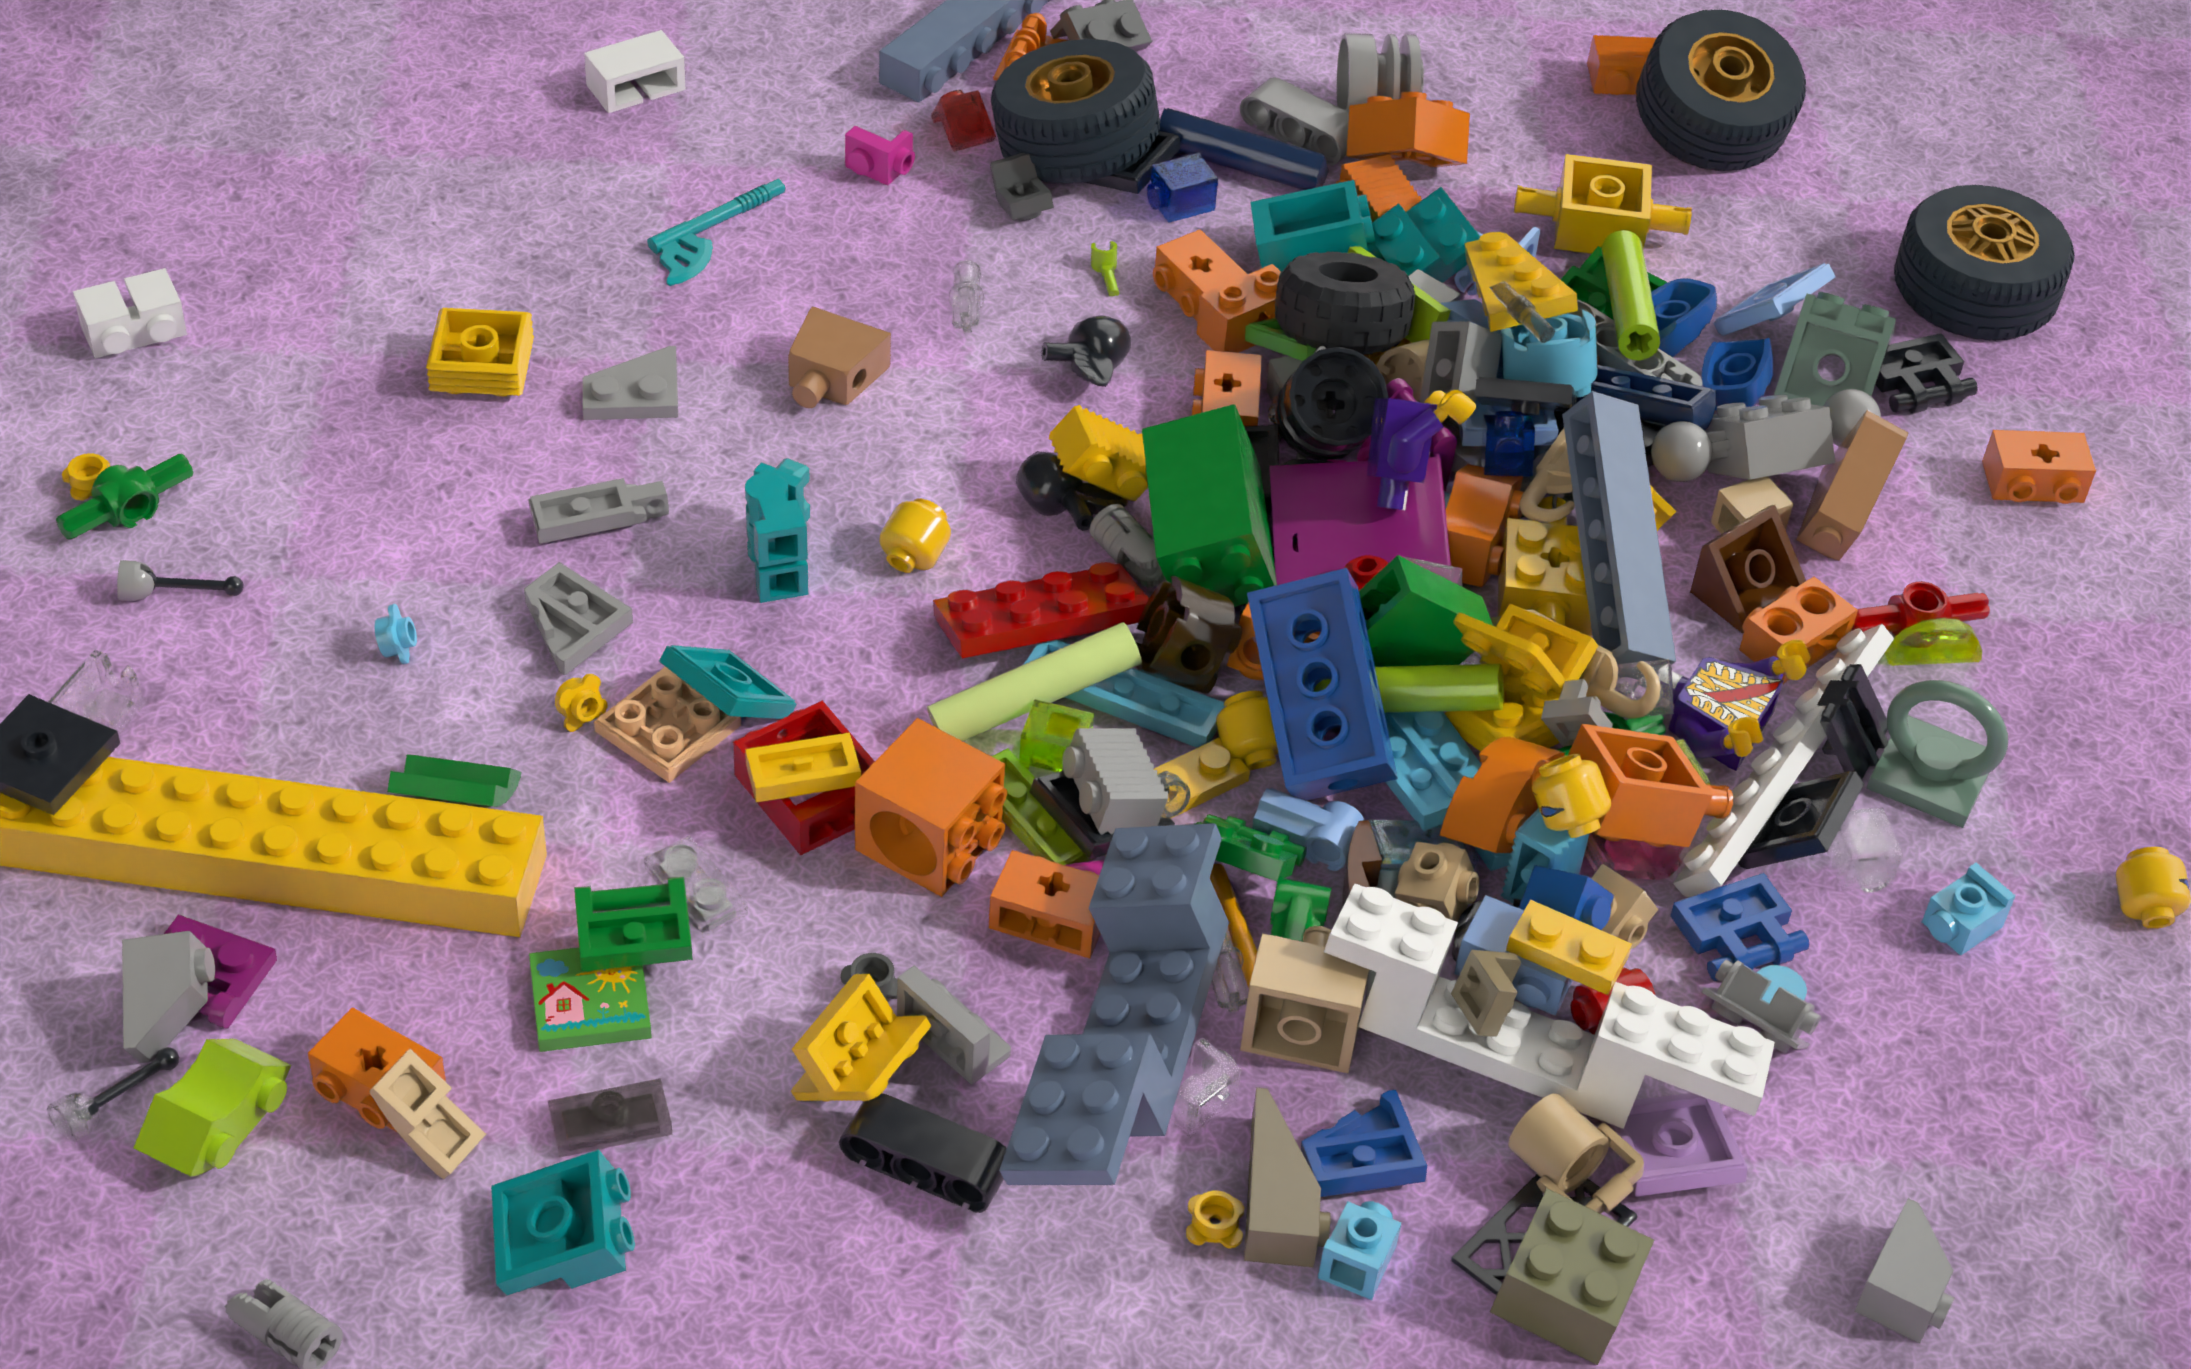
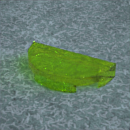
[1884,618,1983,666]

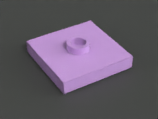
[1606,1093,1748,1197]

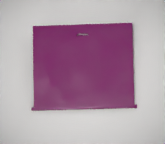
[1270,453,1452,585]

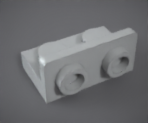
[897,965,1011,1085]

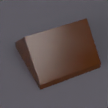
[1690,505,1806,634]

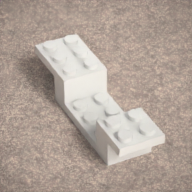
[1324,884,1775,1129]

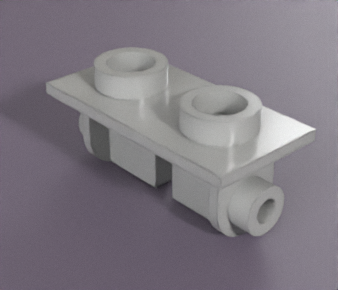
[1702,960,1821,1053]

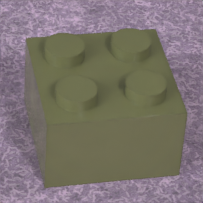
[1490,1188,1654,1365]

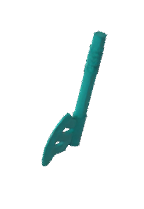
[647,178,786,286]

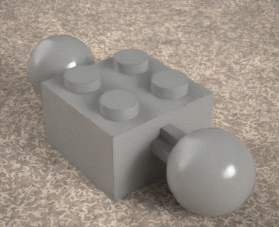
[1651,389,1881,482]

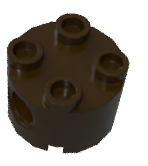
[1135,576,1242,694]

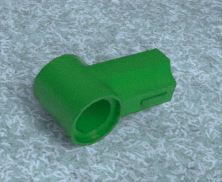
[1270,879,1332,942]

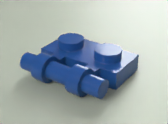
[1670,873,1809,981]

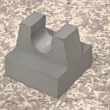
[1541,679,1613,746]

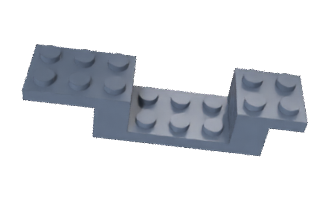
[999,823,1229,1185]

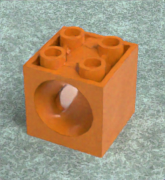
[855,718,1007,897]

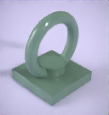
[1866,680,2009,828]

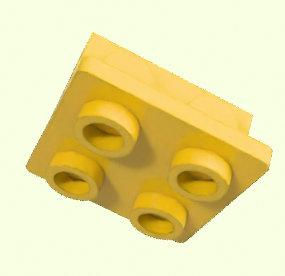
[791,974,931,1102]

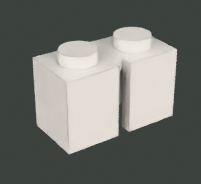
[584,30,686,113]
[73,268,187,359]

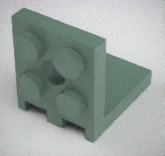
[1774,292,1896,406]

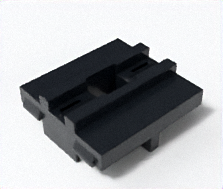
[1817,664,1888,780]

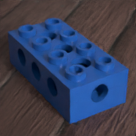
[1247,568,1398,801]

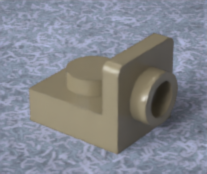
[1451,950,1521,1037]

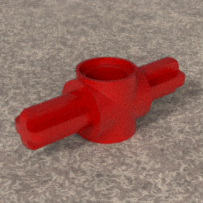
[1851,581,1990,644]

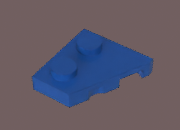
[1301,1090,1428,1197]

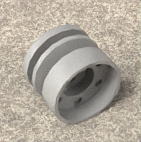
[1336,33,1424,112]

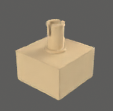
[1240,926,1369,1074]

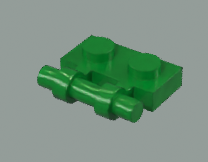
[1195,814,1307,882]

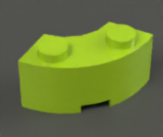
[133,1039,292,1177]

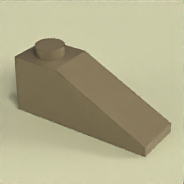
[1244,1087,1330,1268]

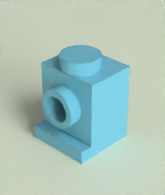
[1922,863,2016,955]
[1318,1201,1402,1300]

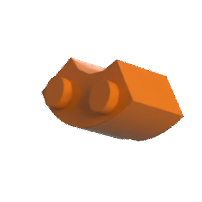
[1445,464,1524,587]
[1440,736,1565,853]

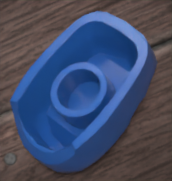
[1651,278,1717,357]
[1702,338,1773,411]

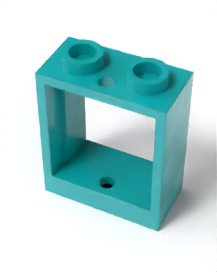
[1250,180,1376,271]

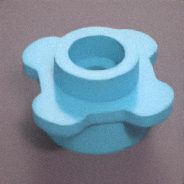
[374,604,417,664]

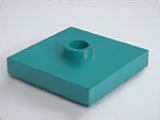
[659,645,797,719]

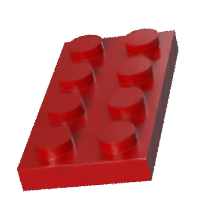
[933,562,1149,659]

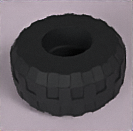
[1275,252,1415,355]

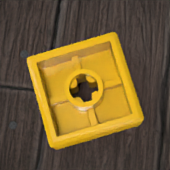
[426,308,534,396]
[1445,672,1561,752]

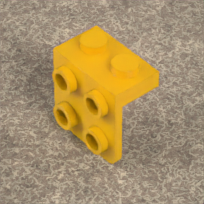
[1453,603,1598,695]

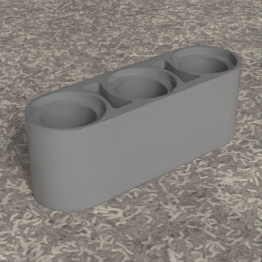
[1240,77,1349,165]

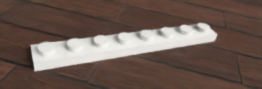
[1673,624,1894,898]

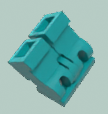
[745,458,810,603]

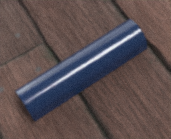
[1159,108,1329,190]
[1576,365,1716,431]

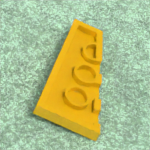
[1465,232,1578,332]

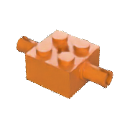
[1532,724,1733,847]

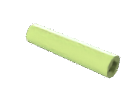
[927,622,1142,741]

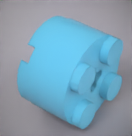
[1501,309,1597,397]

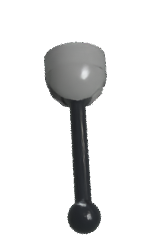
[117,560,244,601]

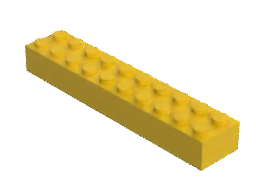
[0,757,547,937]

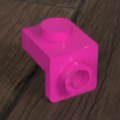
[845,126,915,185]

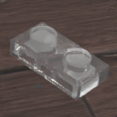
[644,835,748,938]

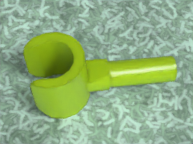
[1091,241,1119,296]

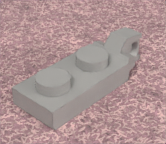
[528,478,669,544]

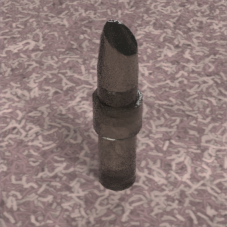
[1490,280,1555,343]

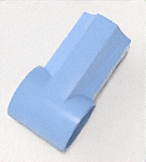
[1252,788,1364,871]

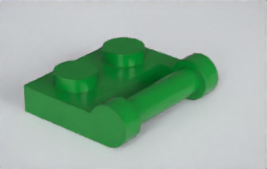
[574,876,693,972]

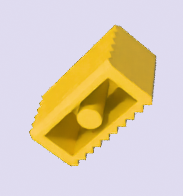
[1048,405,1148,501]

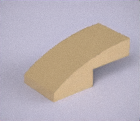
[369,1049,486,1179]

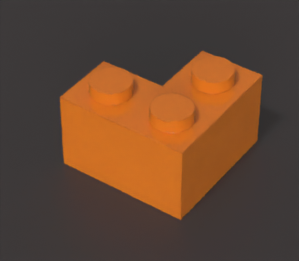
[1346,92,1470,167]

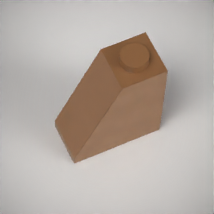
[1796,410,1909,561]

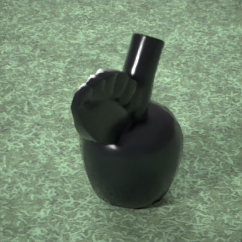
[1041,315,1131,387]
[1016,451,1128,531]

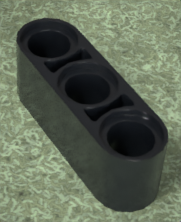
[839,1093,1007,1213]

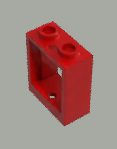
[733,700,875,856]

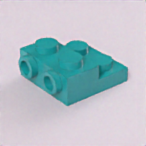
[1367,187,1480,283]
[491,1149,635,1296]

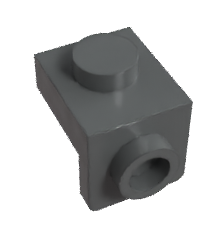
[990,153,1054,220]

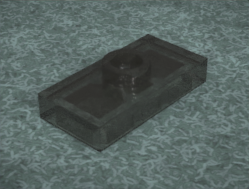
[548,1078,673,1158]

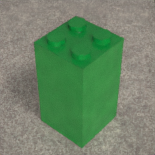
[1142,404,1277,607]

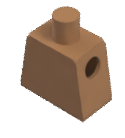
[788,306,891,409]

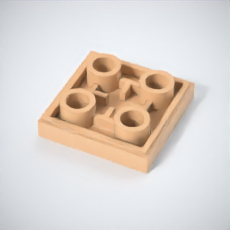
[594,667,741,783]

